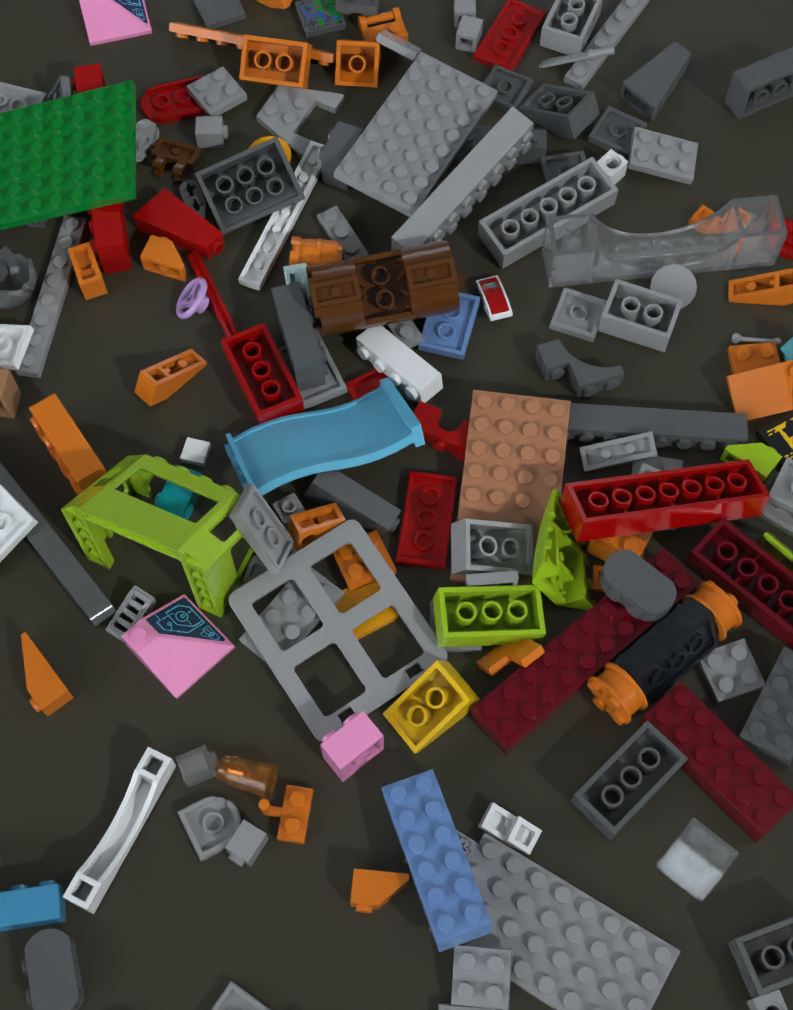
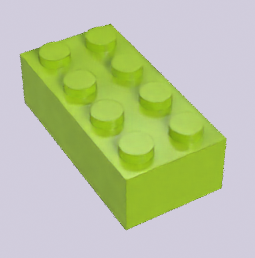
[433,585,546,647]

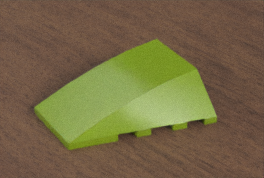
[532,489,596,610]

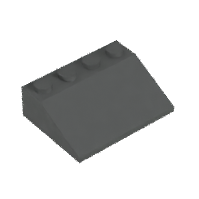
[195,136,305,235]

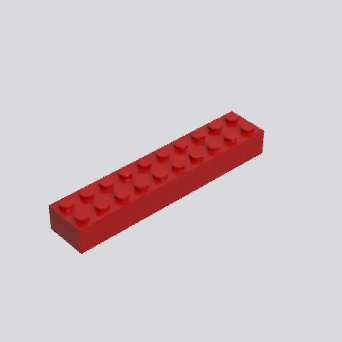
[71,63,132,274]

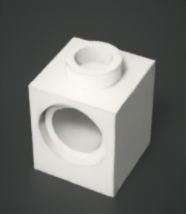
[597,149,628,185]

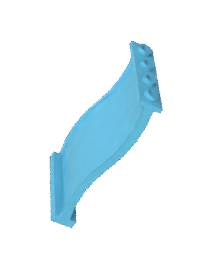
[224,377,425,495]

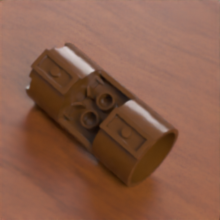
[305,240,460,338]

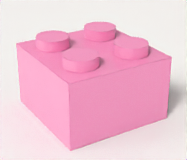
[320,711,384,782]

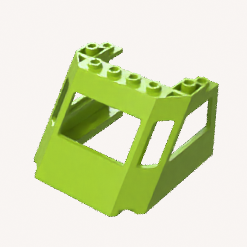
[61,454,256,618]

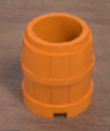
[289,236,343,267]

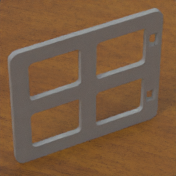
[229,520,448,742]

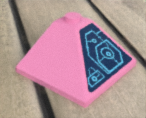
[79,0,152,46]
[121,594,235,699]

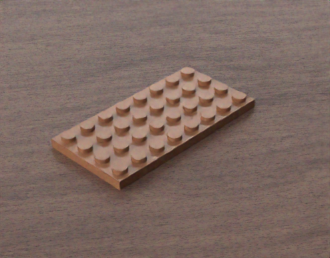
[450,390,571,593]

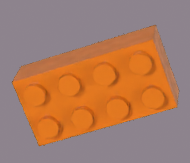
[29,393,110,496]

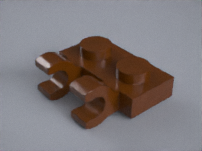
[151,137,202,183]

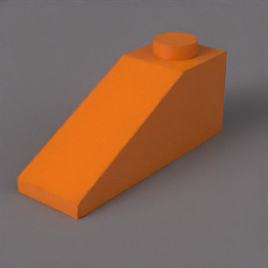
[728,268,793,306]
[134,349,207,407]
[21,632,74,717]

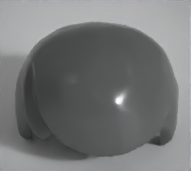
[0,247,37,309]

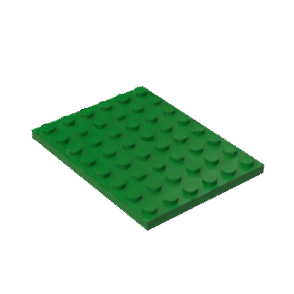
[0,80,136,230]

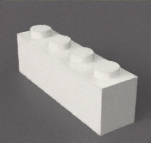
[356,326,443,403]

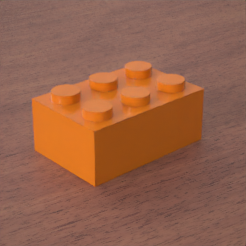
[239,34,312,89]

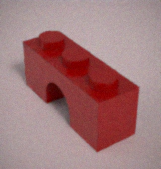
[413,401,469,461]

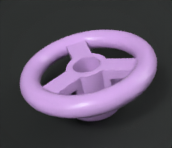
[176,277,209,319]

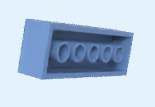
[381,769,492,952]

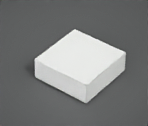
[180,437,211,467]

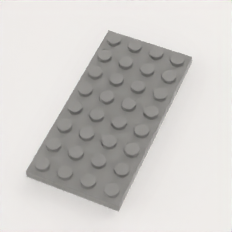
[334,52,498,217]
[429,833,681,1010]

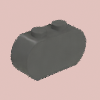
[600,550,676,622]
[22,928,84,1010]

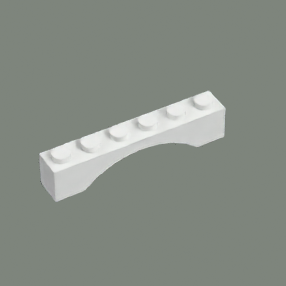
[63,747,176,914]

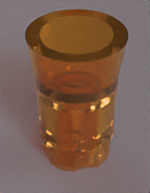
[216,755,278,800]

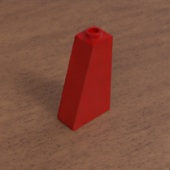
[132,188,225,260]

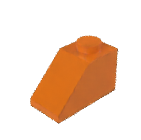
[140,235,188,282]
[350,868,409,913]

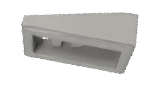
[105,585,157,643]

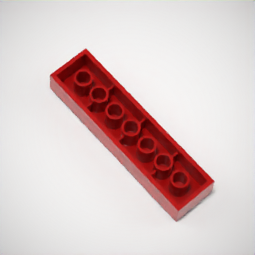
[559,459,770,542]

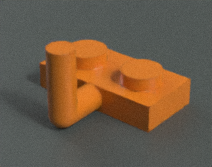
[258,785,314,845]

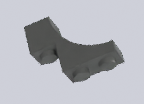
[535,339,624,398]

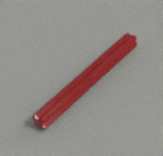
[187,251,239,337]

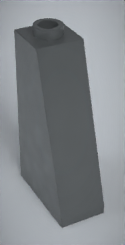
[620,41,691,122]
[303,470,401,536]

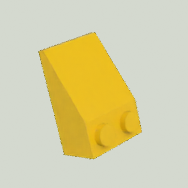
[383,660,481,754]

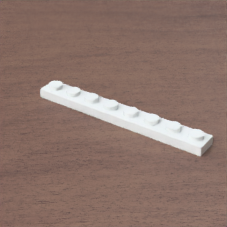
[238,141,325,291]

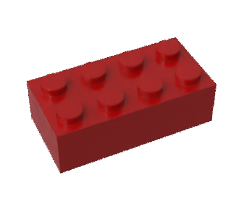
[221,323,305,425]

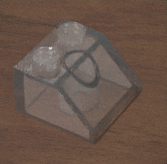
[656,817,739,902]

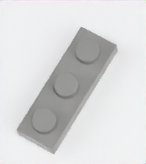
[579,431,658,472]

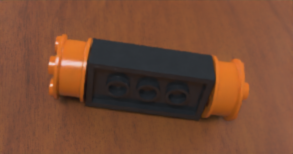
[588,580,742,726]

